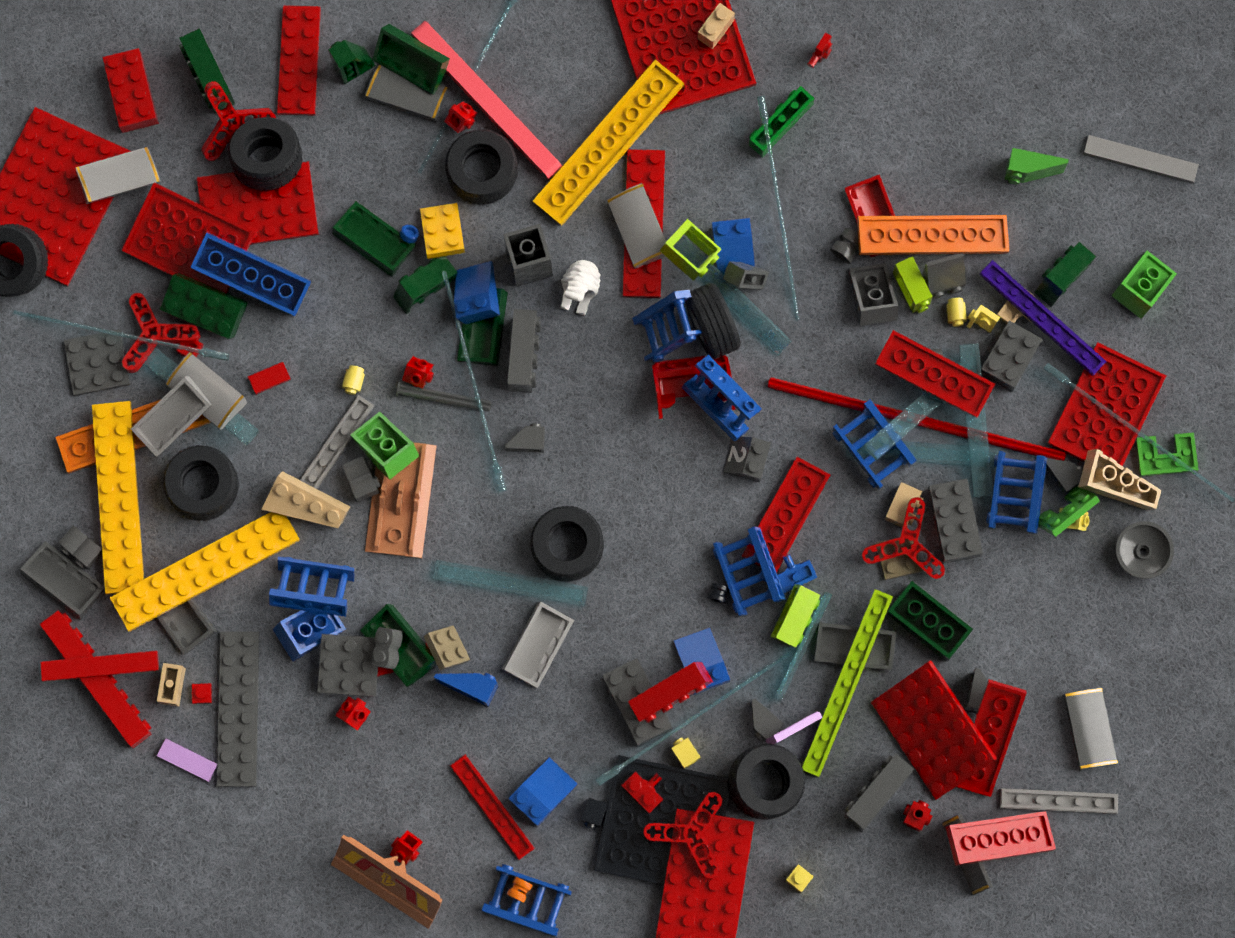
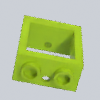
[659,219,721,281]
[893,256,933,313]

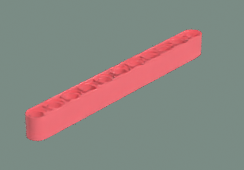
[411,21,562,180]

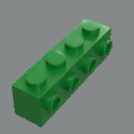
[749,86,815,158]

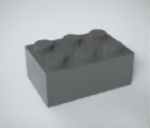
[979,321,1042,392]

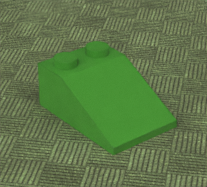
[1005,148,1069,185]
[1111,251,1177,319]
[350,412,419,480]

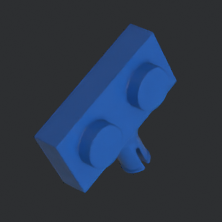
[777,554,817,593]

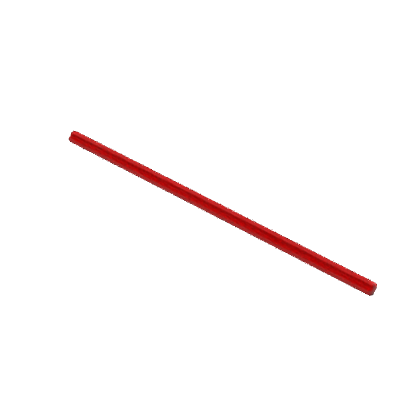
[768,377,1066,461]

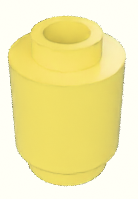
[946,298,967,327]
[342,365,365,395]

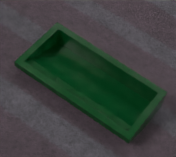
[372,24,450,95]
[332,201,416,277]
[457,288,508,366]
[360,604,437,687]

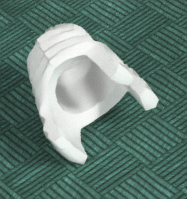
[560,260,601,316]

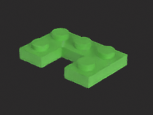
[1136,432,1199,477]
[1038,486,1100,537]

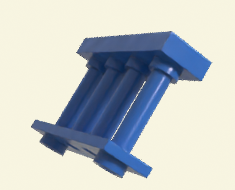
[632,290,702,362]
[682,355,762,442]
[832,399,917,490]
[986,451,1047,534]
[713,527,786,616]
[269,557,355,617]
[482,864,572,937]

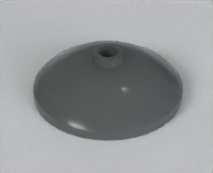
[1115,521,1174,579]

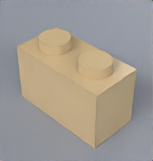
[697,3,735,49]
[885,482,923,527]
[157,663,186,707]

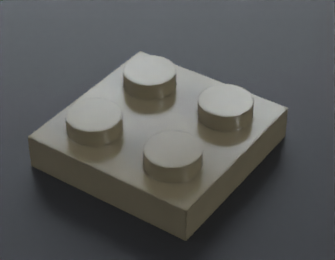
[876,538,923,580]
[424,625,470,671]

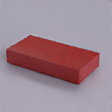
[248,362,291,395]

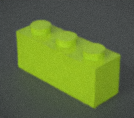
[770,584,820,648]

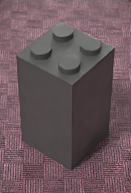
[503,224,553,287]

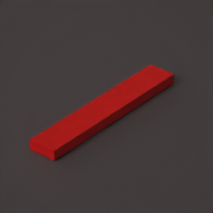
[40,651,159,682]
[450,754,535,860]

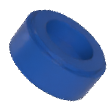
[400,225,420,243]

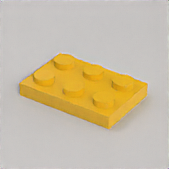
[420,203,465,259]

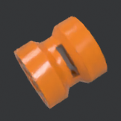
[507,876,533,903]

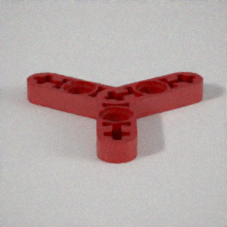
[202,82,276,161]
[122,293,200,373]
[862,497,945,579]
[644,792,722,879]

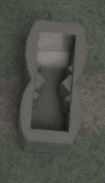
[343,456,381,502]
[58,525,102,569]
[371,627,402,669]

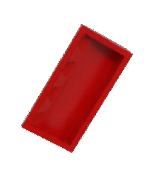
[844,174,895,258]

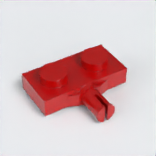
[807,32,833,68]
[622,772,664,813]

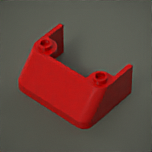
[652,355,736,419]

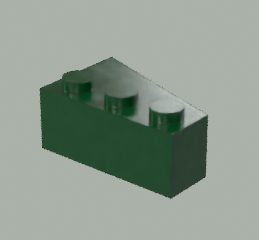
[328,40,376,84]
[1034,242,1097,307]
[393,256,458,314]

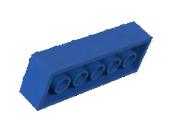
[190,232,311,316]

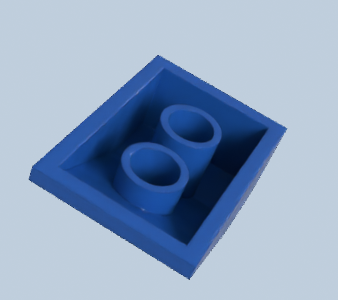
[712,218,755,282]
[454,261,500,324]
[273,610,346,661]
[674,628,730,695]
[434,673,499,707]
[509,757,578,827]

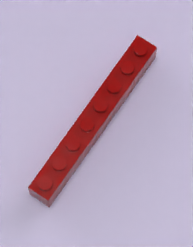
[40,610,152,748]

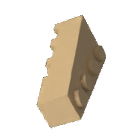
[1078,449,1161,510]
[261,471,350,528]

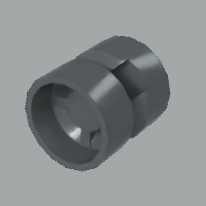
[830,228,859,264]

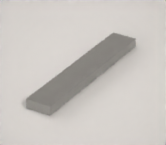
[1084,135,1199,183]
[300,395,374,489]
[1000,788,1118,814]

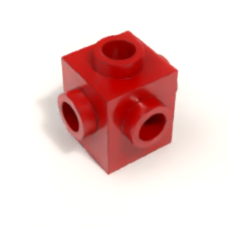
[444,101,477,133]
[402,356,434,389]
[335,696,371,731]
[902,800,932,832]
[389,830,423,866]

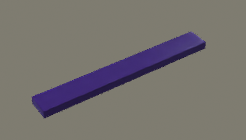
[979,260,1106,376]

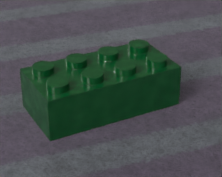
[179,28,235,113]
[160,273,248,339]
[886,581,973,662]

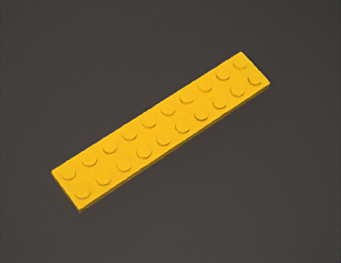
[533,60,684,226]
[92,401,144,595]
[110,512,300,632]

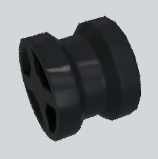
[707,583,729,604]

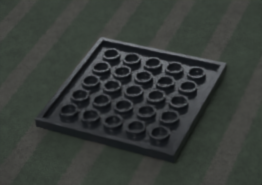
[594,755,730,885]

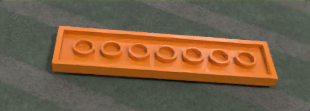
[857,215,1009,255]
[56,400,211,474]

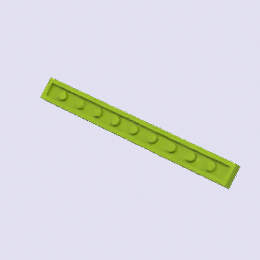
[802,589,893,777]

